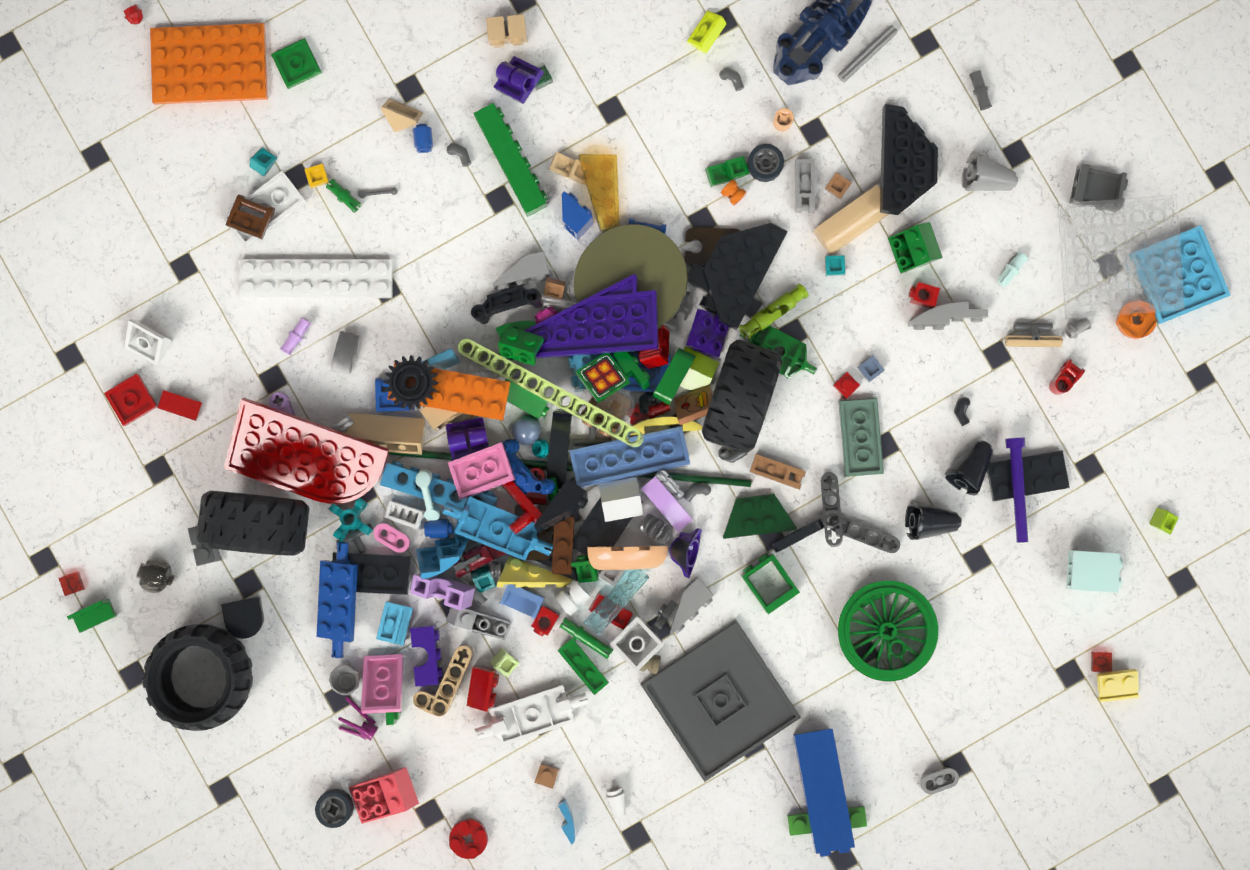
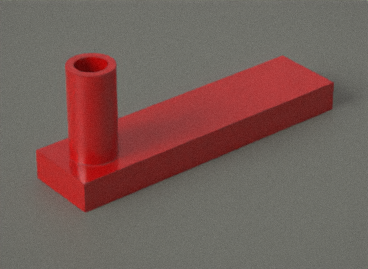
[501,481,542,534]

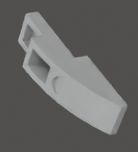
[908,302,988,330]

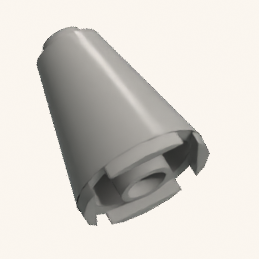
[962,153,1018,191]

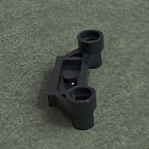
[471,285,543,324]

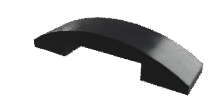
[547,412,572,489]

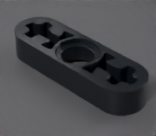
[771,518,824,553]

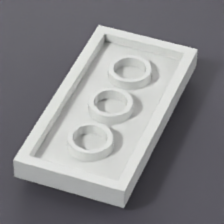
[222,171,306,248]

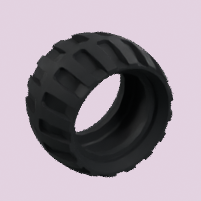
[142,624,253,731]

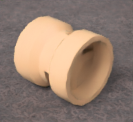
[773,108,794,132]

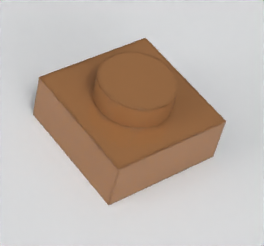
[825,172,851,199]
[544,277,566,299]
[534,763,559,789]

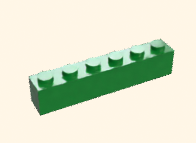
[473,103,548,217]

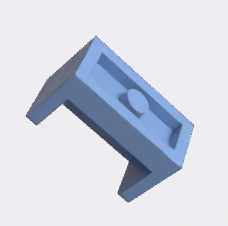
[499,584,545,619]

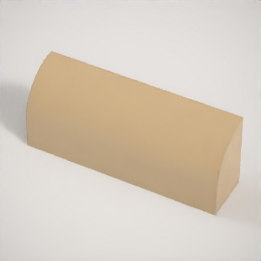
[813,185,889,256]
[345,413,425,455]

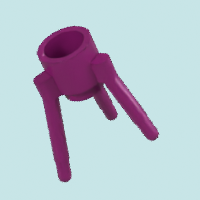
[338,697,378,741]

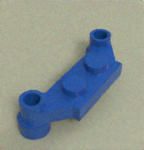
[499,439,555,494]

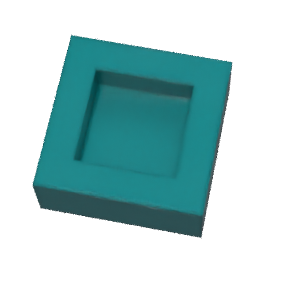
[825,255,845,276]

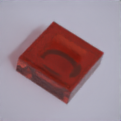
[58,571,85,596]
[1091,652,1112,672]

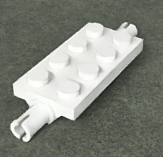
[475,685,589,746]

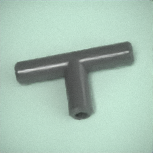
[1013,322,1053,341]
[574,426,612,446]
[336,523,373,553]

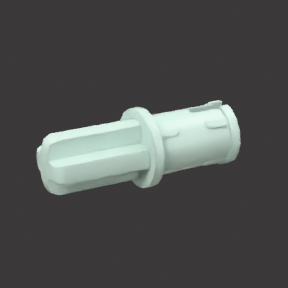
[997,252,1028,287]

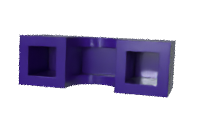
[410,625,444,687]

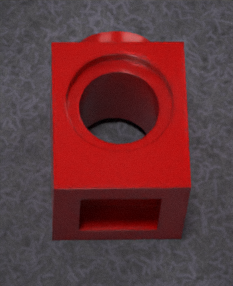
[908,282,940,309]
[531,605,560,637]

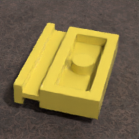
[1097,669,1139,702]

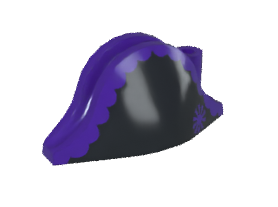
[669,528,702,578]

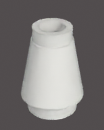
[606,786,626,817]

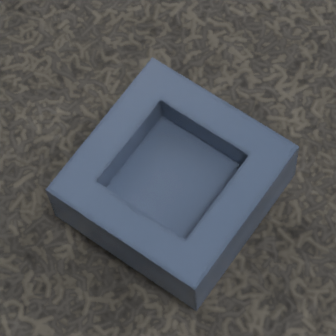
[857,356,885,382]

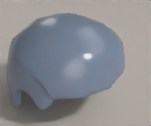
[512,415,542,445]

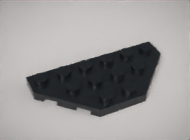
[880,104,938,215]
[703,223,788,330]

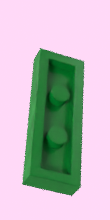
[557,638,609,695]

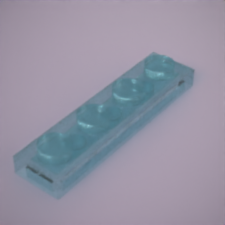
[583,569,649,636]

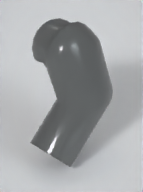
[719,67,744,92]
[446,143,472,167]
[718,447,748,463]

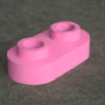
[374,523,410,553]

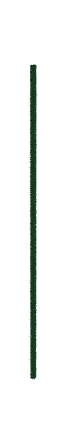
[388,450,751,487]

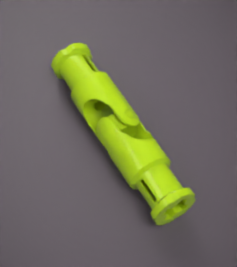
[738,283,809,340]

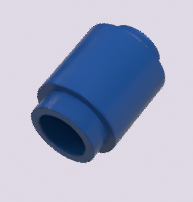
[412,124,433,153]
[424,519,453,539]

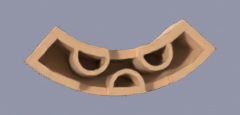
[588,546,668,570]

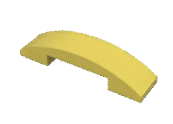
[630,417,702,436]

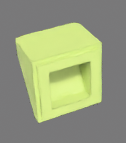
[490,648,520,678]

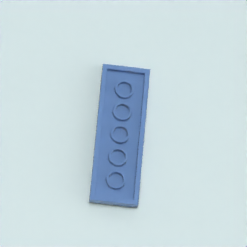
[569,426,690,488]

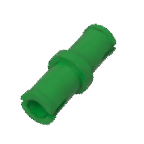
[326,179,362,213]

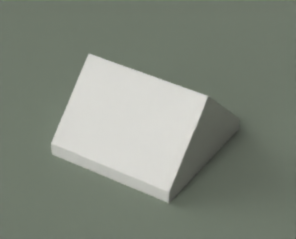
[124,319,172,365]
[599,477,643,522]

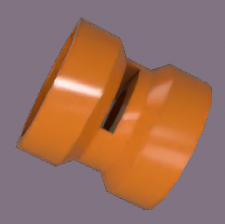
[720,179,747,206]

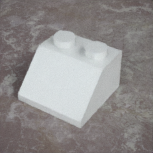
[610,616,665,672]

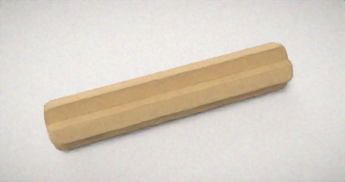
[1005,335,1063,347]

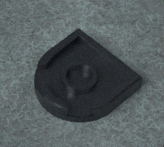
[221,596,264,639]

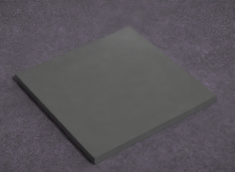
[640,620,801,782]

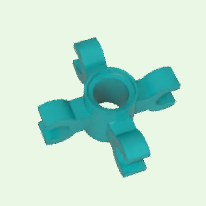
[328,498,372,542]

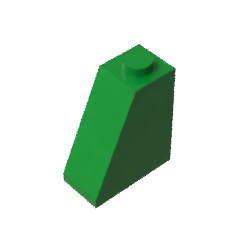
[505,379,550,420]

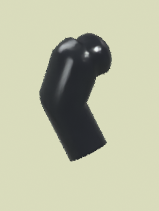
[954,397,970,426]

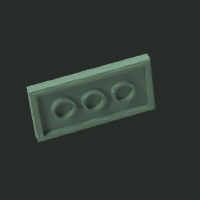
[838,398,884,477]

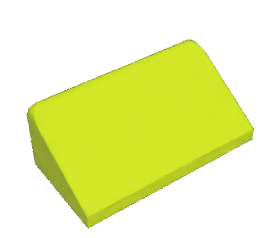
[687,10,726,53]

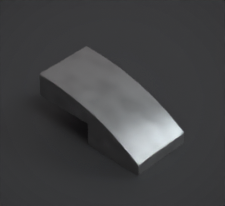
[330,331,360,375]

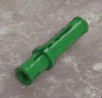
[559,617,614,659]

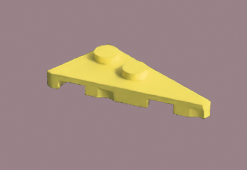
[497,556,572,587]

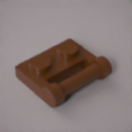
[225,194,275,240]

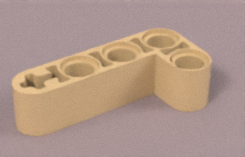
[413,644,474,717]

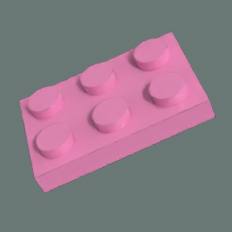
[448,442,515,500]
[361,654,404,714]

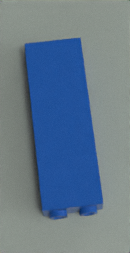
[793,729,855,857]

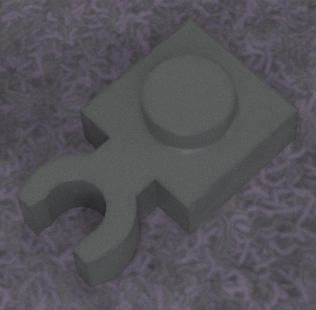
[651,600,678,634]

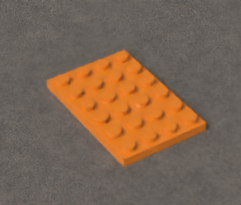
[150,23,268,105]

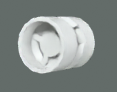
[554,579,591,616]

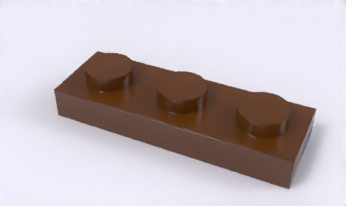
[552,516,575,574]

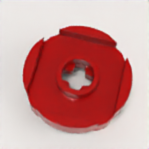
[449,818,488,859]

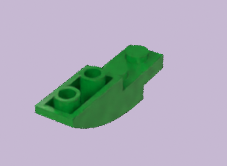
[613,351,650,390]

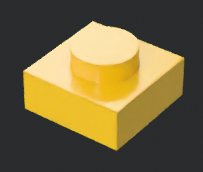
[304,163,329,189]

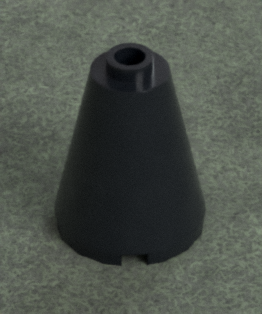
[944,441,993,496]
[905,502,962,540]

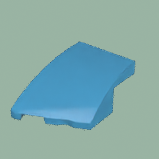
[416,533,469,579]

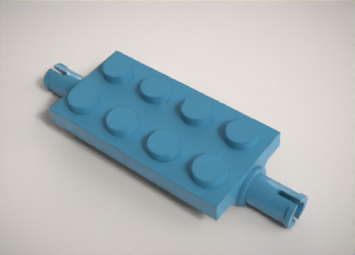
[442,496,553,561]

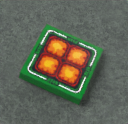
[576,353,630,404]

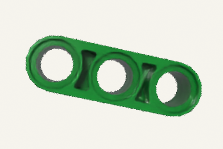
[653,347,696,405]

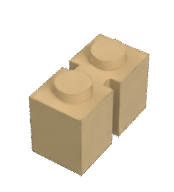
[486,14,527,48]

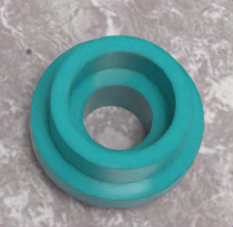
[532,439,549,458]

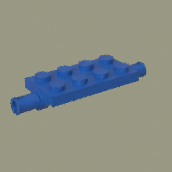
[316,542,358,658]

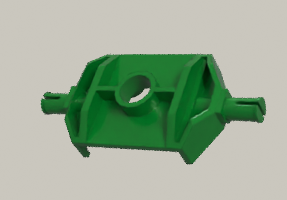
[740,325,817,379]

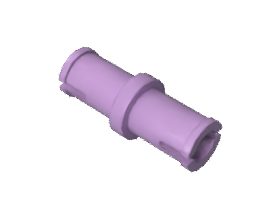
[280,317,312,355]

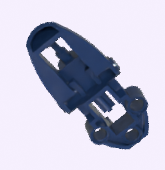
[773,0,872,85]

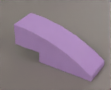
[641,476,692,532]

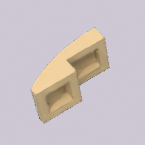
[548,152,593,185]

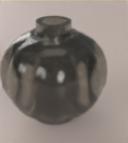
[136,557,175,593]

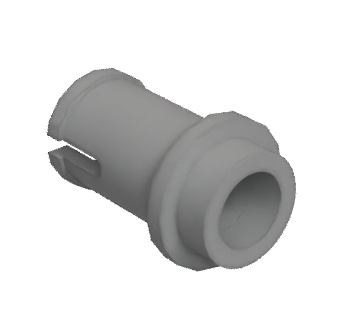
[1065,318,1092,338]

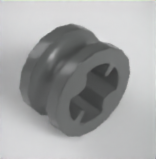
[491,561,504,578]

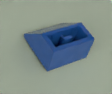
[562,191,593,240]

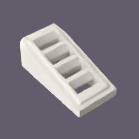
[384,500,427,530]

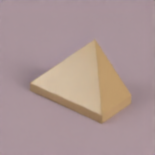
[381,98,423,132]

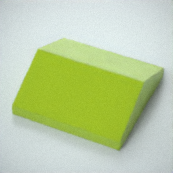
[680,346,720,392]

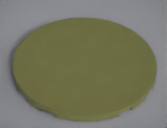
[574,224,688,329]

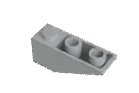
[493,251,550,291]
[669,577,714,635]
[446,607,511,640]

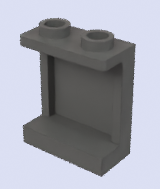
[1069,163,1128,213]

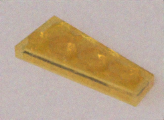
[578,154,620,231]

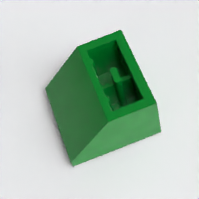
[888,222,943,274]

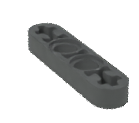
[821,472,843,547]
[828,515,900,553]

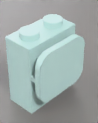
[1066,550,1123,593]

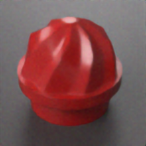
[123,5,143,25]

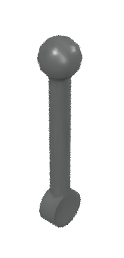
[358,188,398,199]

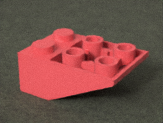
[349,767,419,824]

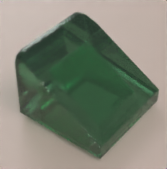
[535,65,553,91]

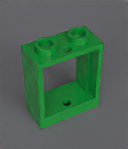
[740,553,800,615]

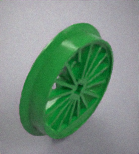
[838,581,938,682]

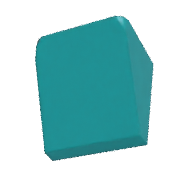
[249,147,277,176]
[471,565,497,593]

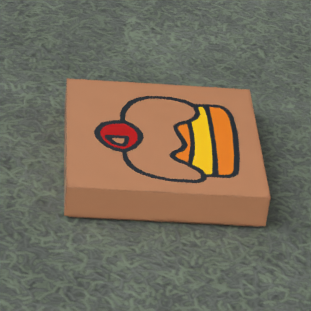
[674,385,713,425]

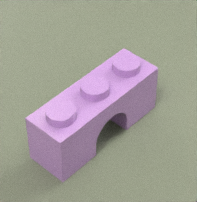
[410,573,475,611]

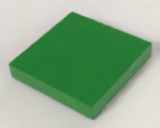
[271,38,322,89]

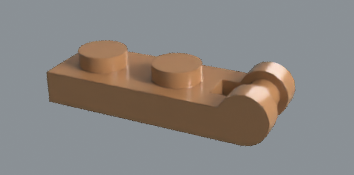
[749,454,806,490]

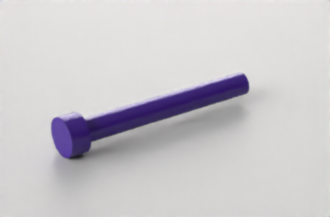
[1005,437,1028,543]

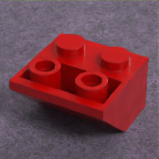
[466,665,500,712]

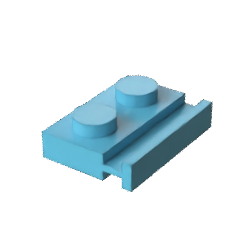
[376,601,413,646]

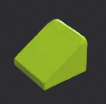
[1149,508,1179,535]

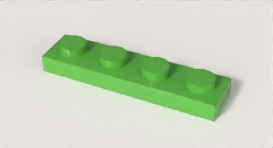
[787,806,867,836]

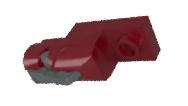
[452,544,506,578]

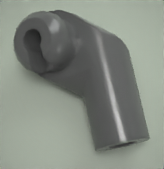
[683,482,711,502]

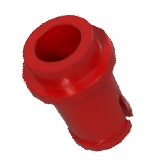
[647,402,671,419]

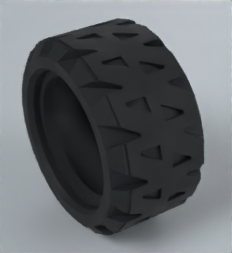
[702,340,782,453]
[196,491,310,556]

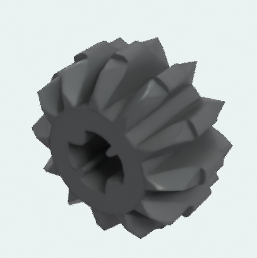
[639,514,673,544]

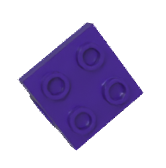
[494,56,544,104]
[686,309,729,357]
[445,417,489,461]

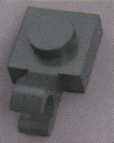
[674,291,690,321]

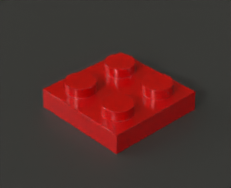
[104,374,158,426]

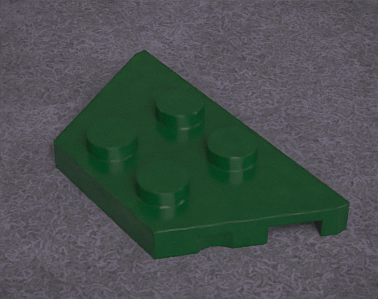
[723,494,797,539]

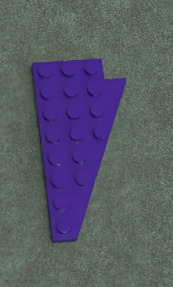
[506,274,659,360]

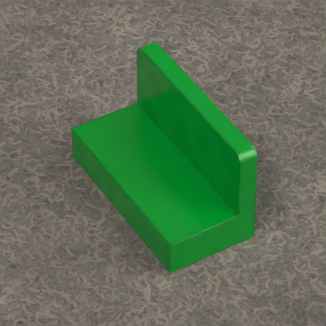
[67,599,117,633]

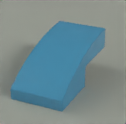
[558,799,575,844]

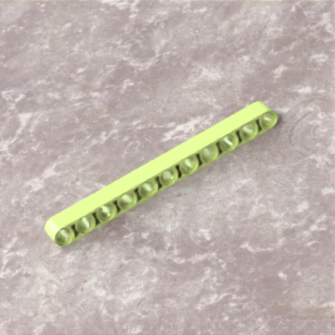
[458,339,644,447]

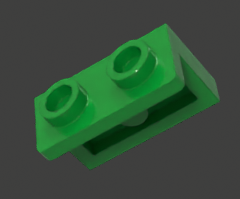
[498,326,544,366]

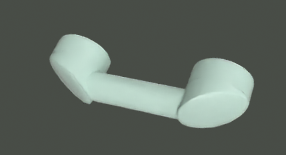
[416,469,441,521]

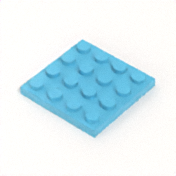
[1129,225,1231,325]

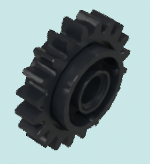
[383,355,439,410]

